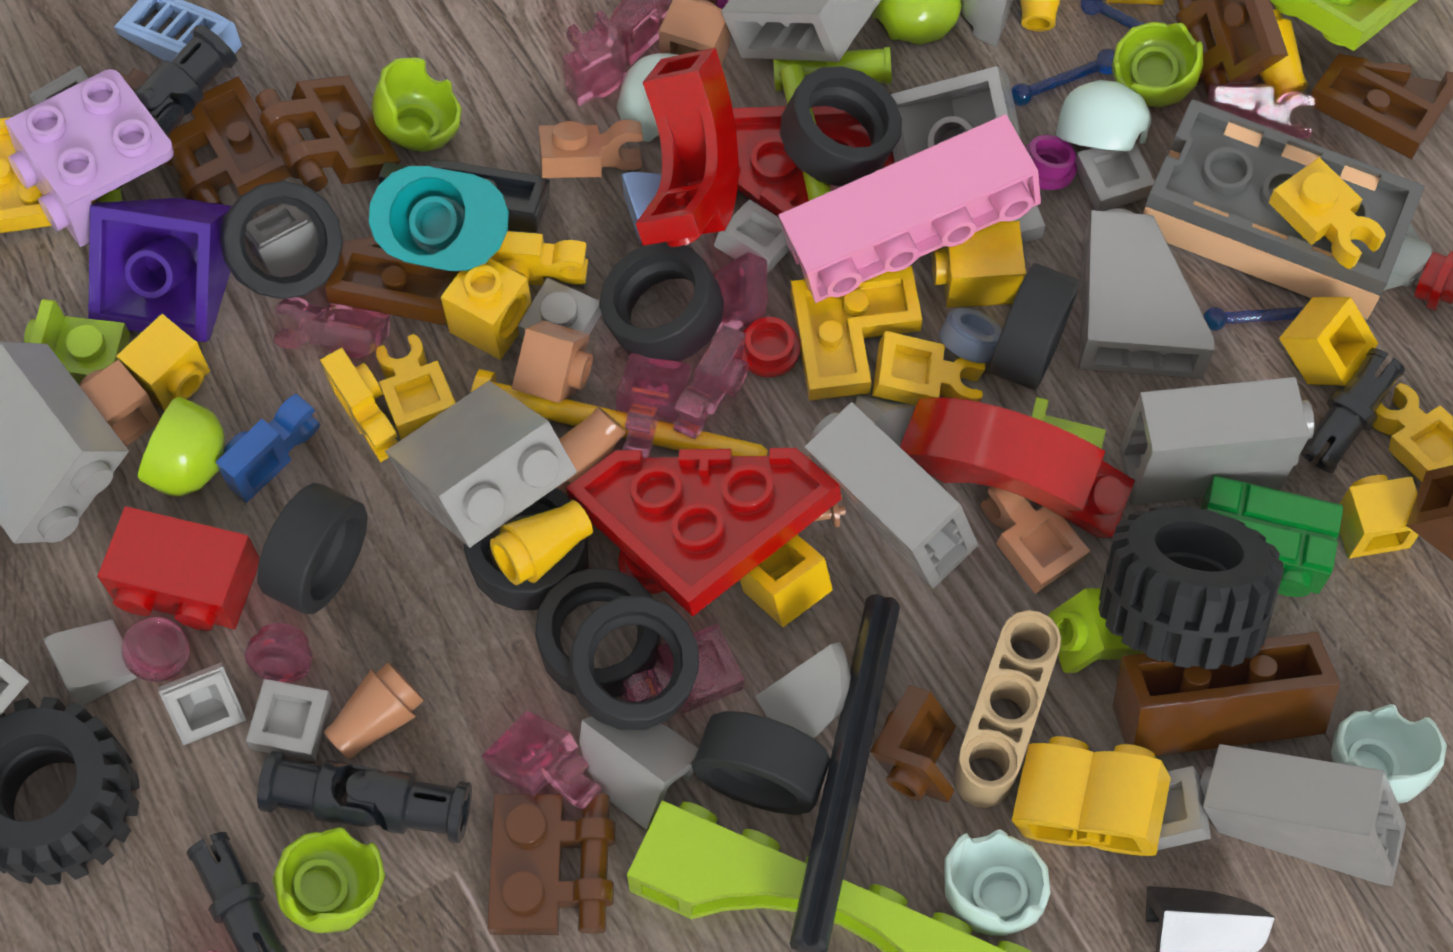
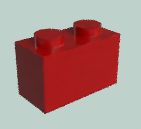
[97,506,260,631]

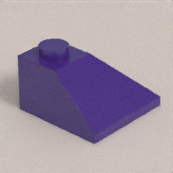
[88,198,232,342]

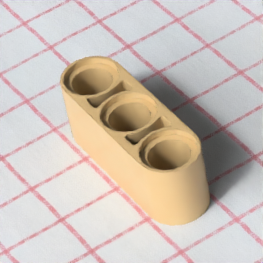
[953,610,1061,808]

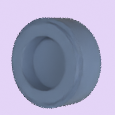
[939,308,1002,363]

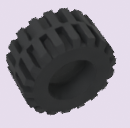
[1098,506,1284,669]
[0,697,140,885]

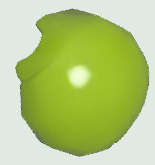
[871,0,962,45]
[1112,22,1203,108]
[371,58,462,152]
[138,397,225,497]
[272,827,386,933]

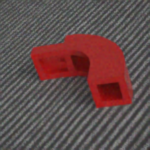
[635,47,739,247]
[900,397,1135,538]

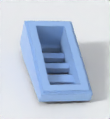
[114,0,242,62]

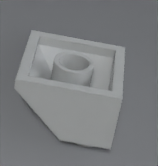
[890,66,1021,163]

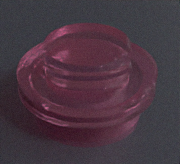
[121,617,190,682]
[245,623,313,683]

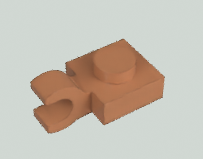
[539,119,643,178]
[980,487,1091,594]

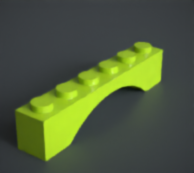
[627,800,1032,952]

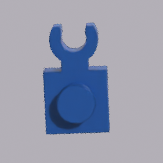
[215,394,321,503]

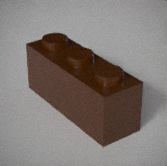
[1113,631,1341,756]

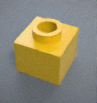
[1279,297,1379,386]
[116,314,210,412]
[1339,475,1419,559]
[740,534,833,628]

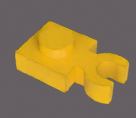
[1268,157,1386,270]
[491,231,589,285]
[872,331,986,406]
[376,334,455,440]
[320,348,398,463]
[1373,383,1453,482]

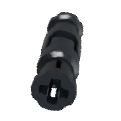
[114,25,238,190]
[257,751,472,843]

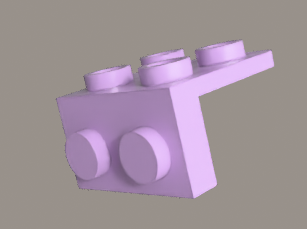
[5,69,174,247]

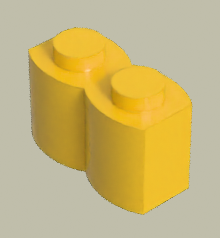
[1012,736,1171,856]

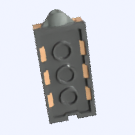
[1143,99,1432,320]

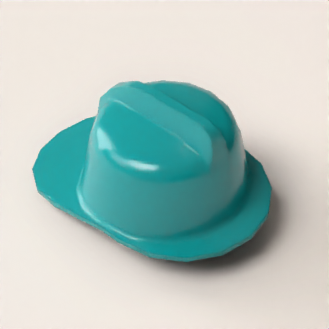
[369,166,509,271]

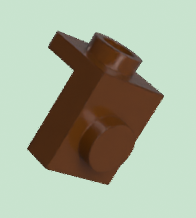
[870,685,956,803]

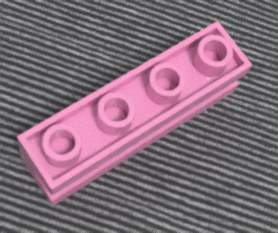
[778,114,1041,303]

